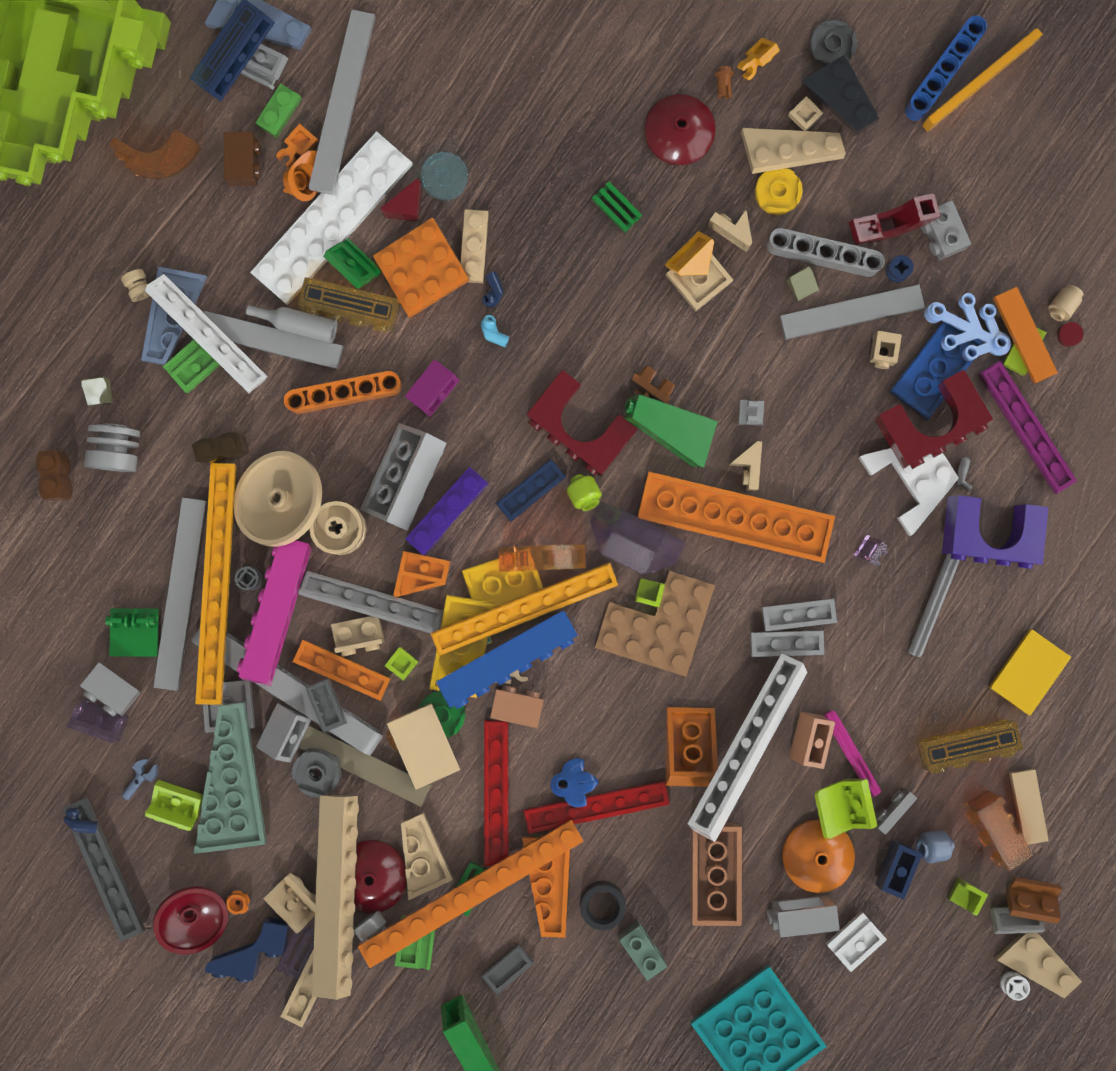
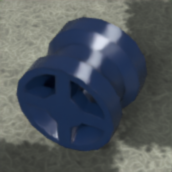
[885,255,914,283]

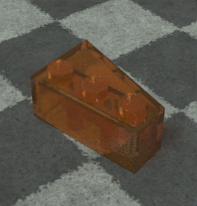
[964,790,1033,871]

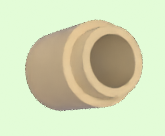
[1048,285,1083,321]

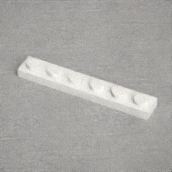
[145,274,268,393]

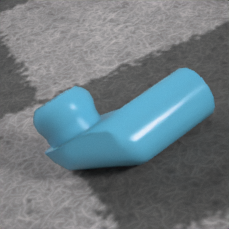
[481,315,509,347]

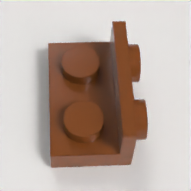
[1006,877,1062,924]

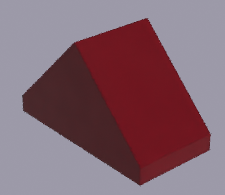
[380,179,422,221]

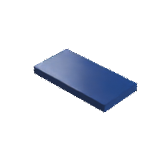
[889,321,985,420]

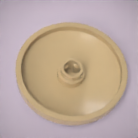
[234,451,322,547]

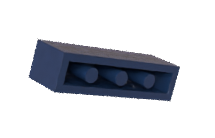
[190,0,275,101]

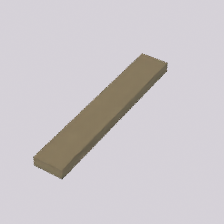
[298,724,432,807]

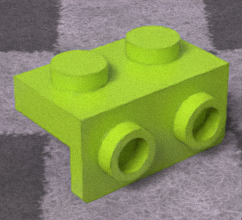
[145,780,203,831]

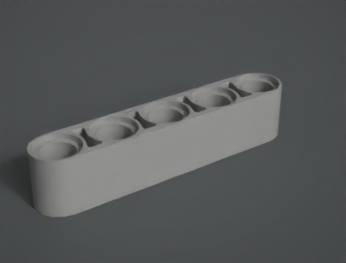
[766,228,885,277]

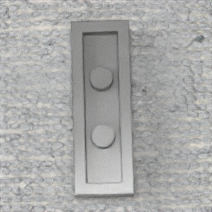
[761,599,837,631]
[750,630,824,657]

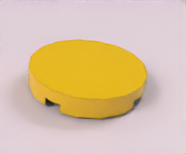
[754,168,803,215]

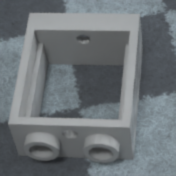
[767,895,840,937]

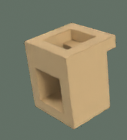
[869,331,902,369]

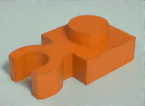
[276,123,319,168]

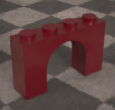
[526,370,638,476]
[875,370,994,470]

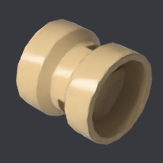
[121,269,150,302]

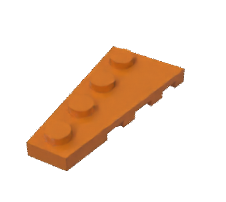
[522,836,570,938]

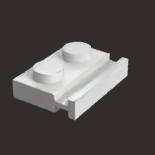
[826,911,887,972]

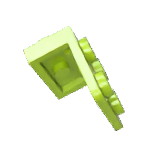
[815,779,877,839]

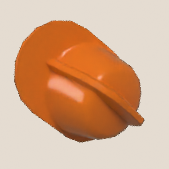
[282,151,318,201]

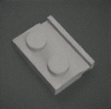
[241,44,288,90]

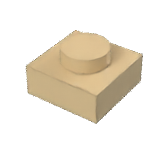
[788,96,823,131]

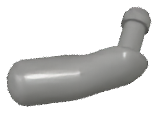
[957,457,972,490]

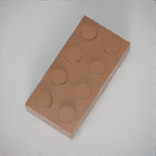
[690,822,742,926]

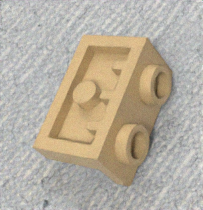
[331,616,385,656]

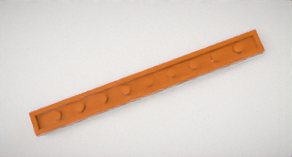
[358,819,584,968]

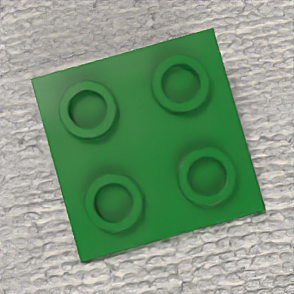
[105,608,159,657]

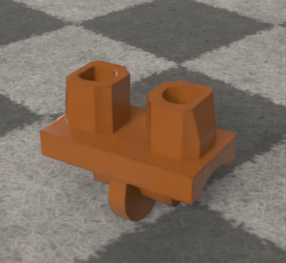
[632,365,675,404]

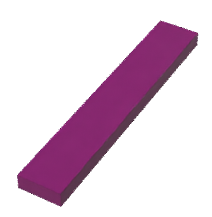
[978,361,1077,494]

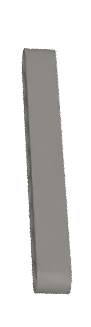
[191,627,384,756]

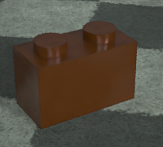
[224,132,261,186]

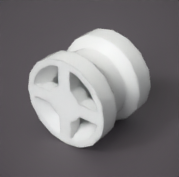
[1000,971,1030,1001]

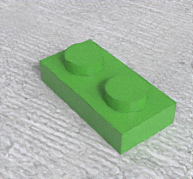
[255,83,302,138]

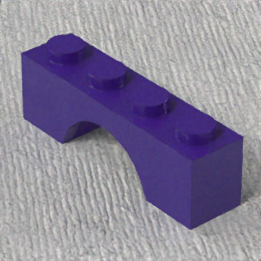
[405,467,489,556]

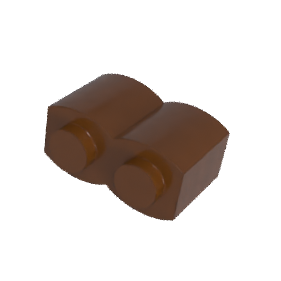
[36,450,72,501]

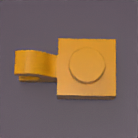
[737,38,780,80]

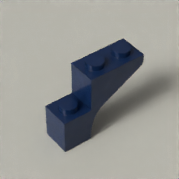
[205,917,291,983]

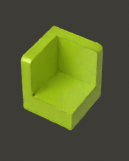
[634,578,665,607]
[947,877,988,916]

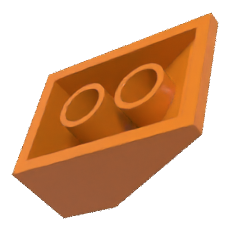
[665,707,718,787]

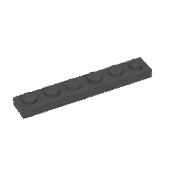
[62,797,146,942]

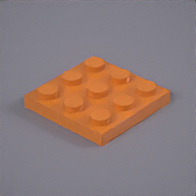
[373,218,470,318]

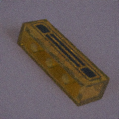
[298,277,401,333]
[916,719,1023,774]

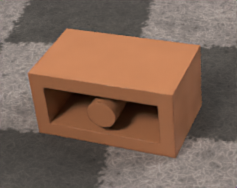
[490,685,544,728]
[789,711,835,769]

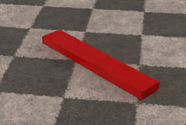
[484,720,509,866]
[523,780,670,834]

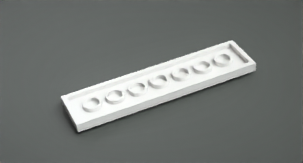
[250,131,413,305]

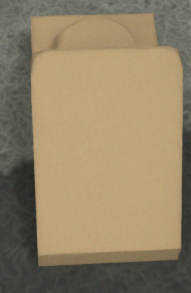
[708,210,752,252]
[729,441,762,491]

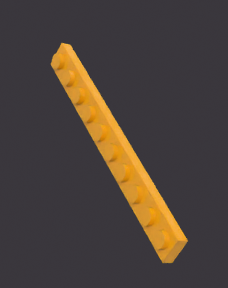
[195,463,237,705]

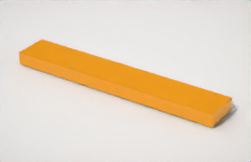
[923,28,1043,132]

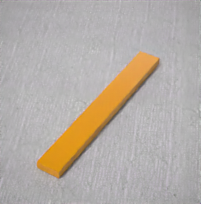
[430,562,618,656]

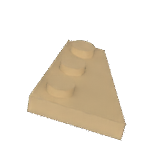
[401,812,453,900]
[995,933,1082,998]

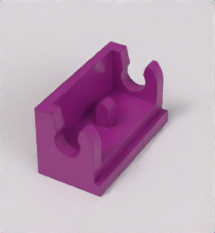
[405,359,460,417]

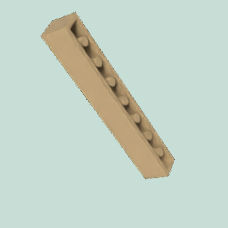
[312,795,359,1000]

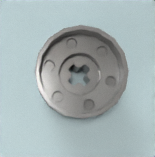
[84,423,140,472]

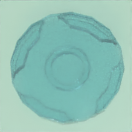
[421,152,468,201]

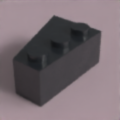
[801,54,879,135]

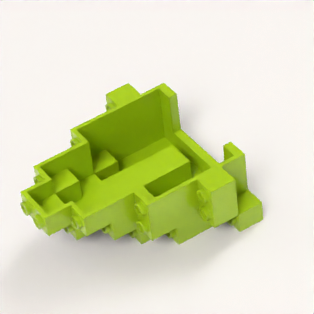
[0,0,171,186]

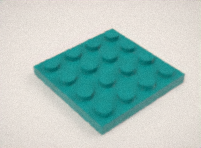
[690,965,827,1071]

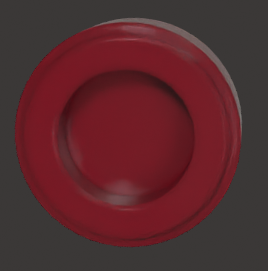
[1057,322,1084,347]

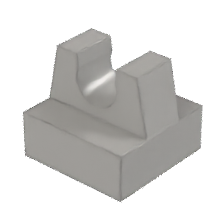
[738,400,764,426]

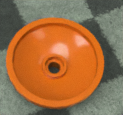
[782,819,855,893]

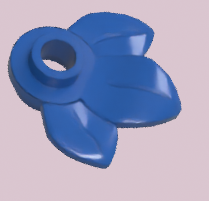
[550,758,599,807]

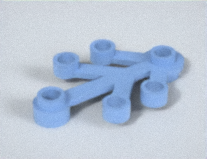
[924,293,1011,361]

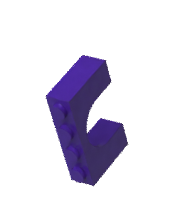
[942,495,1048,569]

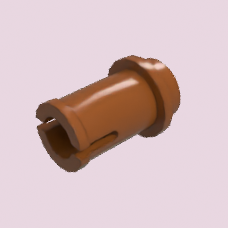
[715,66,734,99]

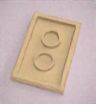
[387,703,460,790]

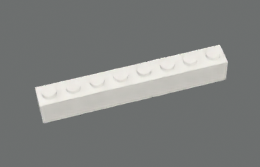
[688,654,807,842]

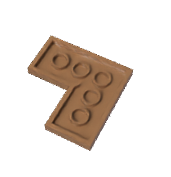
[595,571,715,677]

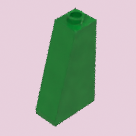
[624,394,718,467]
[441,995,500,1071]

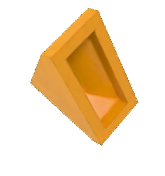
[665,231,714,275]

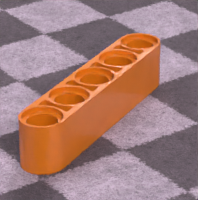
[284,371,402,414]

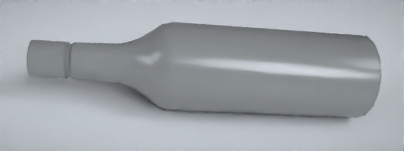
[246,305,338,343]

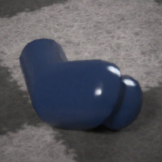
[482,272,504,308]
[63,808,97,834]

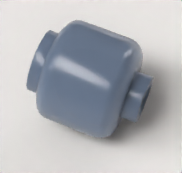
[916,829,955,863]

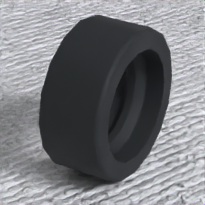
[580,881,626,931]

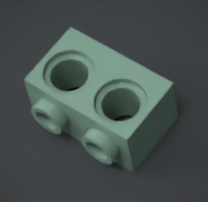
[618,919,667,981]

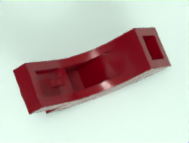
[848,194,941,245]

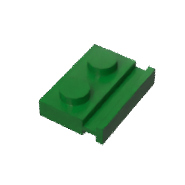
[323,238,381,289]

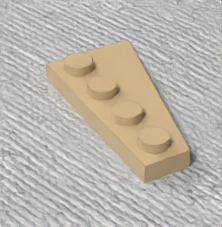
[741,128,846,174]

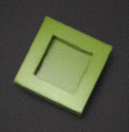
[385,647,419,681]

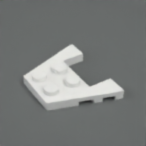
[859,448,959,536]

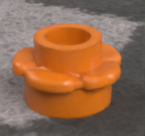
[226,890,250,915]

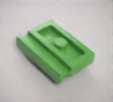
[163,340,220,394]
[395,915,435,970]

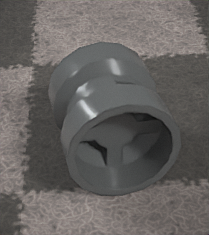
[235,567,264,591]

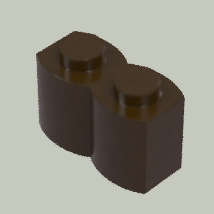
[192,432,249,465]

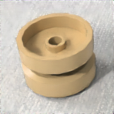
[309,501,367,555]

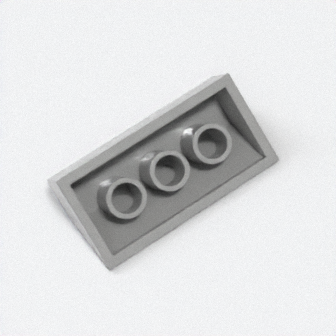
[360,423,447,531]

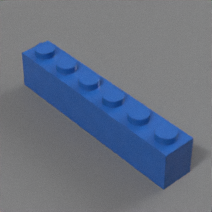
[435,610,578,709]

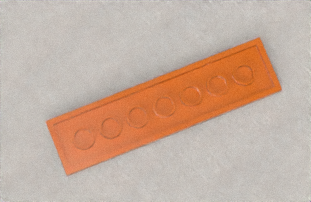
[637,472,835,563]

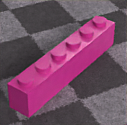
[237,540,312,687]

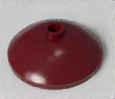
[645,94,716,166]
[354,840,407,913]
[153,886,228,955]

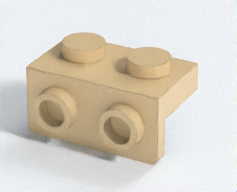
[263,873,316,934]

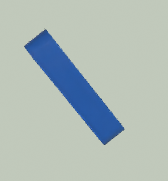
[905,16,987,121]

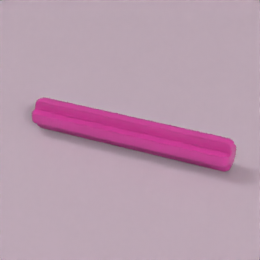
[823,710,881,797]

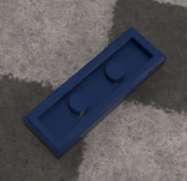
[496,459,566,522]

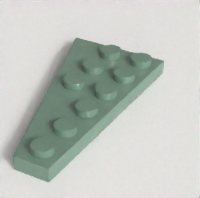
[193,701,267,854]

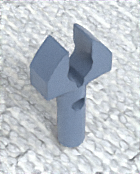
[122,758,158,800]

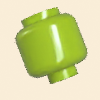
[567,474,602,511]

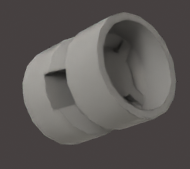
[353,910,387,941]

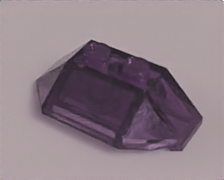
[590,501,686,575]

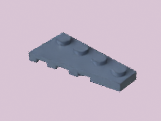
[205,0,311,50]
[141,267,208,365]

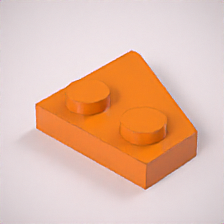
[393,551,451,597]

